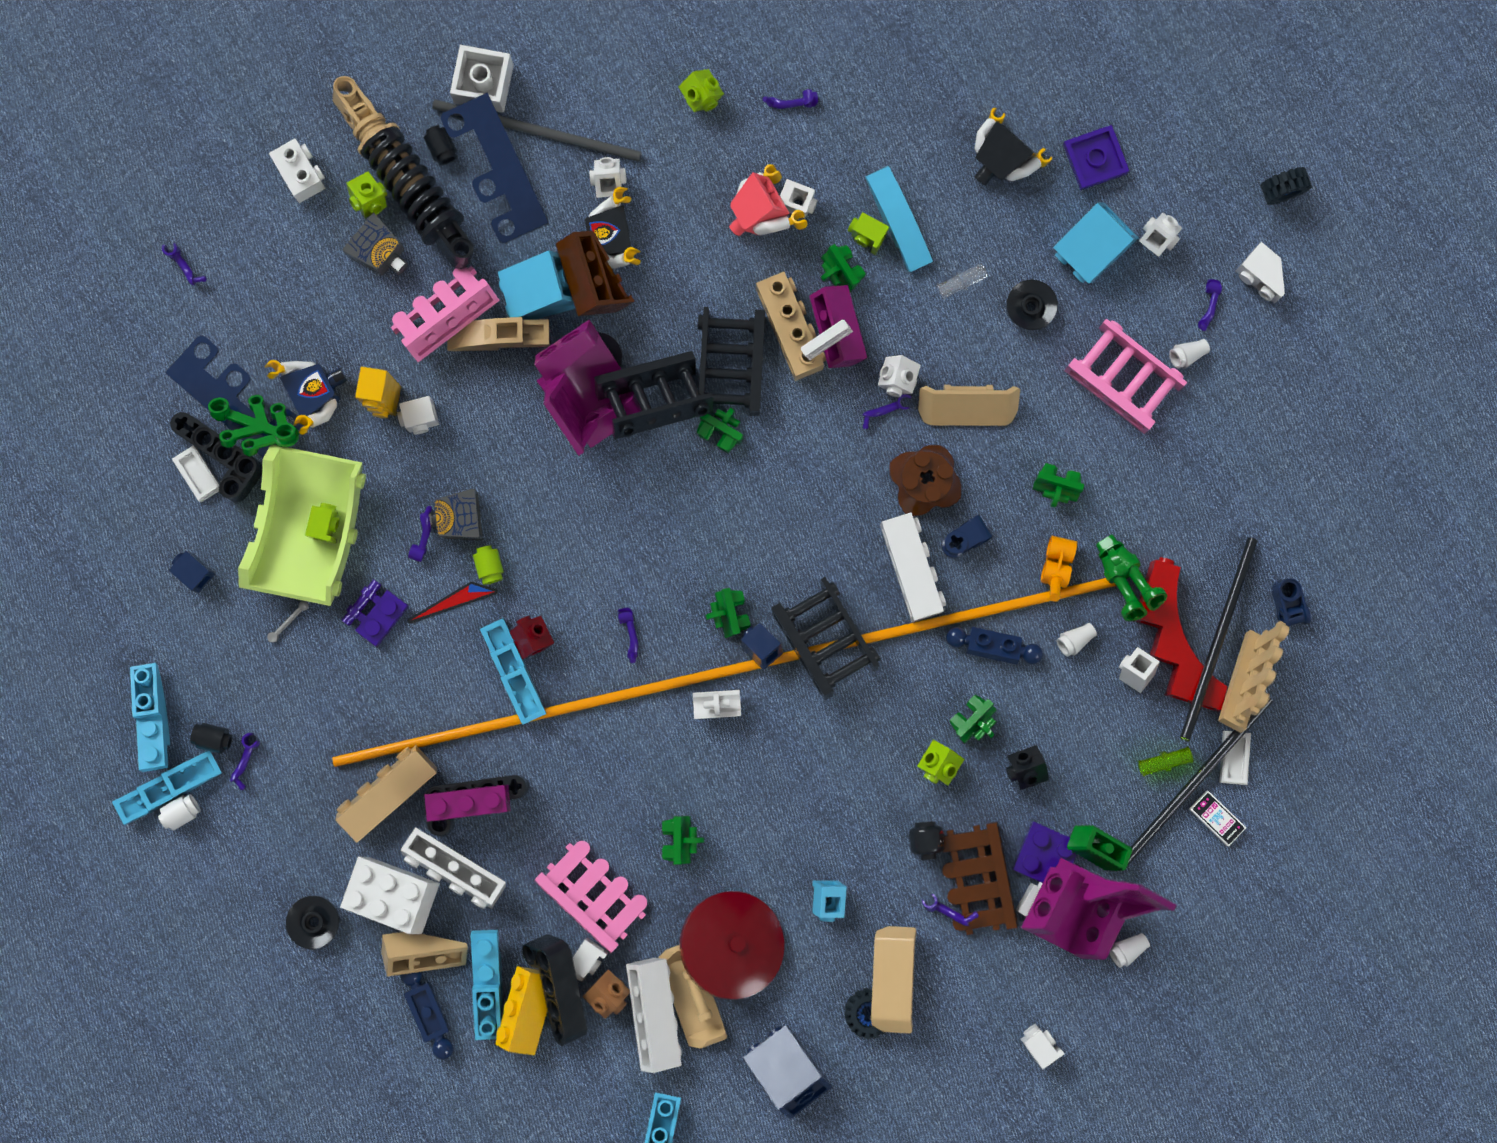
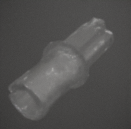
[936,264,987,300]

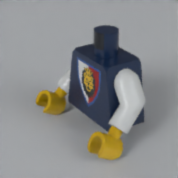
[265,360,347,435]

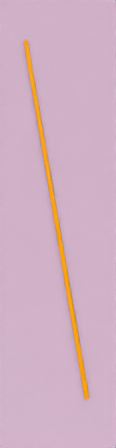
[332,578,1116,767]

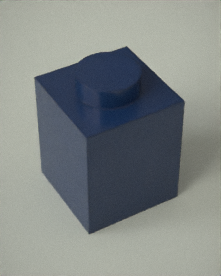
[169,551,216,593]
[741,623,783,670]

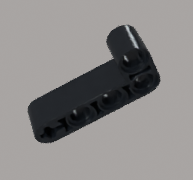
[170,412,263,502]
[424,775,529,836]
[522,934,587,1046]

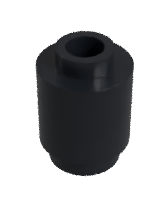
[423,125,457,165]
[190,723,232,754]

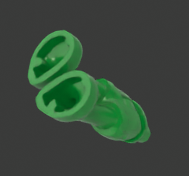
[1096,535,1167,621]

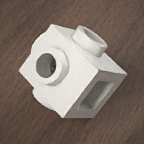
[590,157,627,198]
[1139,212,1182,257]
[878,355,921,397]

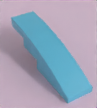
[865,166,933,272]
[480,618,546,725]
[112,751,222,826]

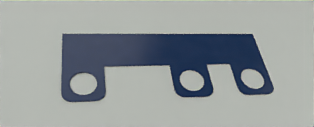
[441,93,549,243]
[165,335,302,458]

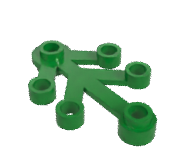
[208,395,299,456]

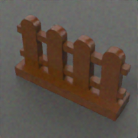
[942,821,1018,935]

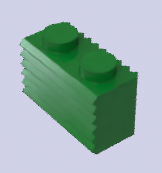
[1067,825,1132,871]

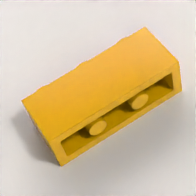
[355,367,401,419]
[495,966,547,1056]

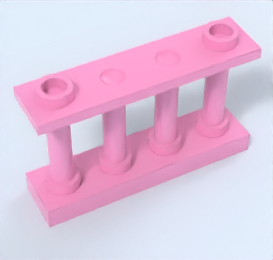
[1064,319,1187,434]

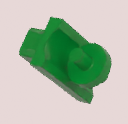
[821,244,866,293]
[696,408,743,454]
[1032,463,1084,508]
[705,588,751,638]
[949,695,997,744]
[662,816,705,865]

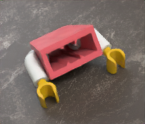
[729,164,808,236]

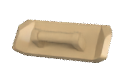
[918,385,1020,426]
[871,926,917,1034]
[658,945,727,1049]

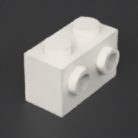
[269,139,326,203]

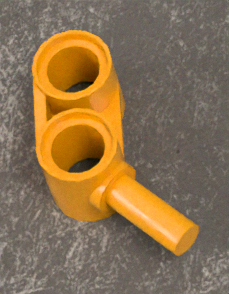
[1040,535,1077,602]

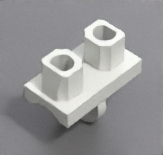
[693,690,741,719]

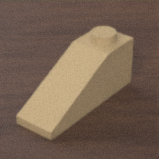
[381,932,468,977]

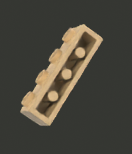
[756,272,826,381]
[335,745,437,843]

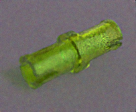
[1138,746,1194,777]

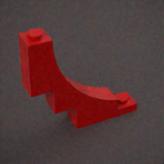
[1135,557,1228,713]

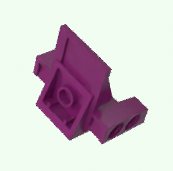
[534,319,641,456]
[1021,858,1177,960]

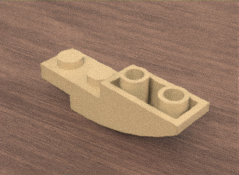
[447,317,550,351]

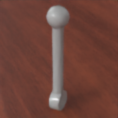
[267,601,309,643]

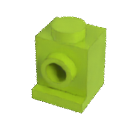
[847,212,889,255]
[305,503,340,544]

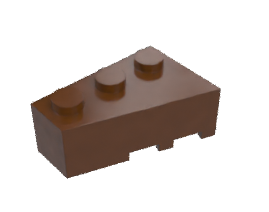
[556,231,635,316]

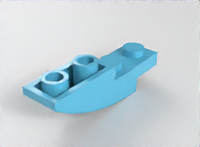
[130,663,170,772]
[470,930,503,1040]
[645,1092,681,1143]

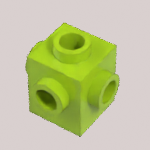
[678,69,724,112]
[346,171,388,219]
[917,740,965,786]

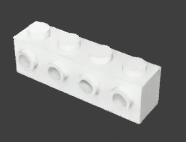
[880,513,946,622]
[401,827,506,909]
[626,958,682,1073]

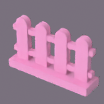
[391,266,500,362]
[534,841,647,953]

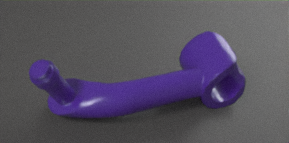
[763,89,818,109]
[162,243,207,285]
[1198,279,1222,331]
[862,394,911,429]
[408,506,432,562]
[617,607,639,664]
[230,733,260,791]
[922,894,979,926]

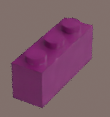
[809,285,867,368]
[424,785,511,821]

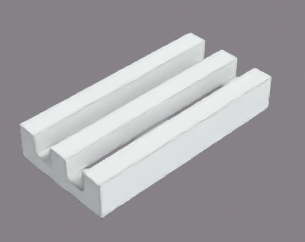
[801,320,853,360]

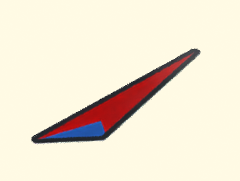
[408,582,498,623]

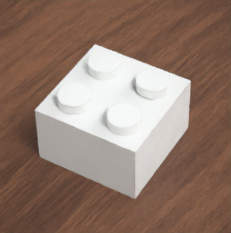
[450,45,514,113]

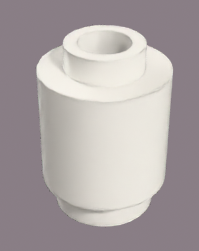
[158,794,201,831]

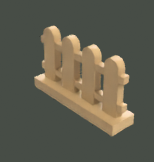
[1218,621,1290,733]

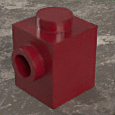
[509,615,554,660]

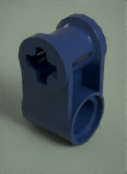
[942,515,993,558]
[1271,578,1311,627]

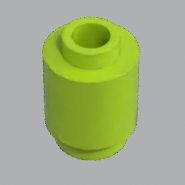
[473,545,504,585]

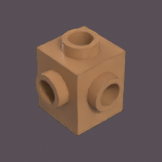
[583,969,630,1019]

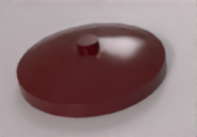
[680,891,784,999]

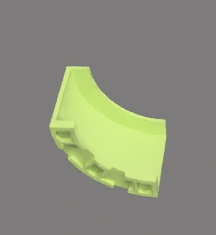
[238,445,366,606]

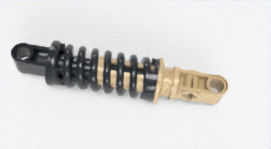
[333,76,474,269]

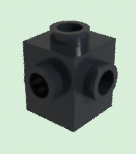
[1006,745,1049,791]

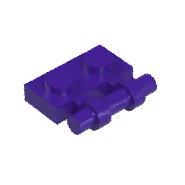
[342,579,409,647]

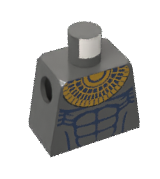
[342,213,408,276]
[429,489,483,541]

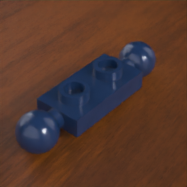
[946,627,1043,665]
[401,972,454,1060]

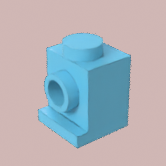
[812,880,847,922]

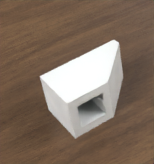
[1236,242,1285,304]

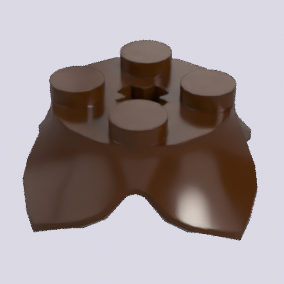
[889,445,961,516]

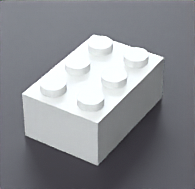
[340,857,440,934]

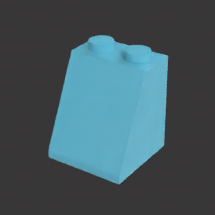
[1053,202,1139,284]
[498,250,576,320]

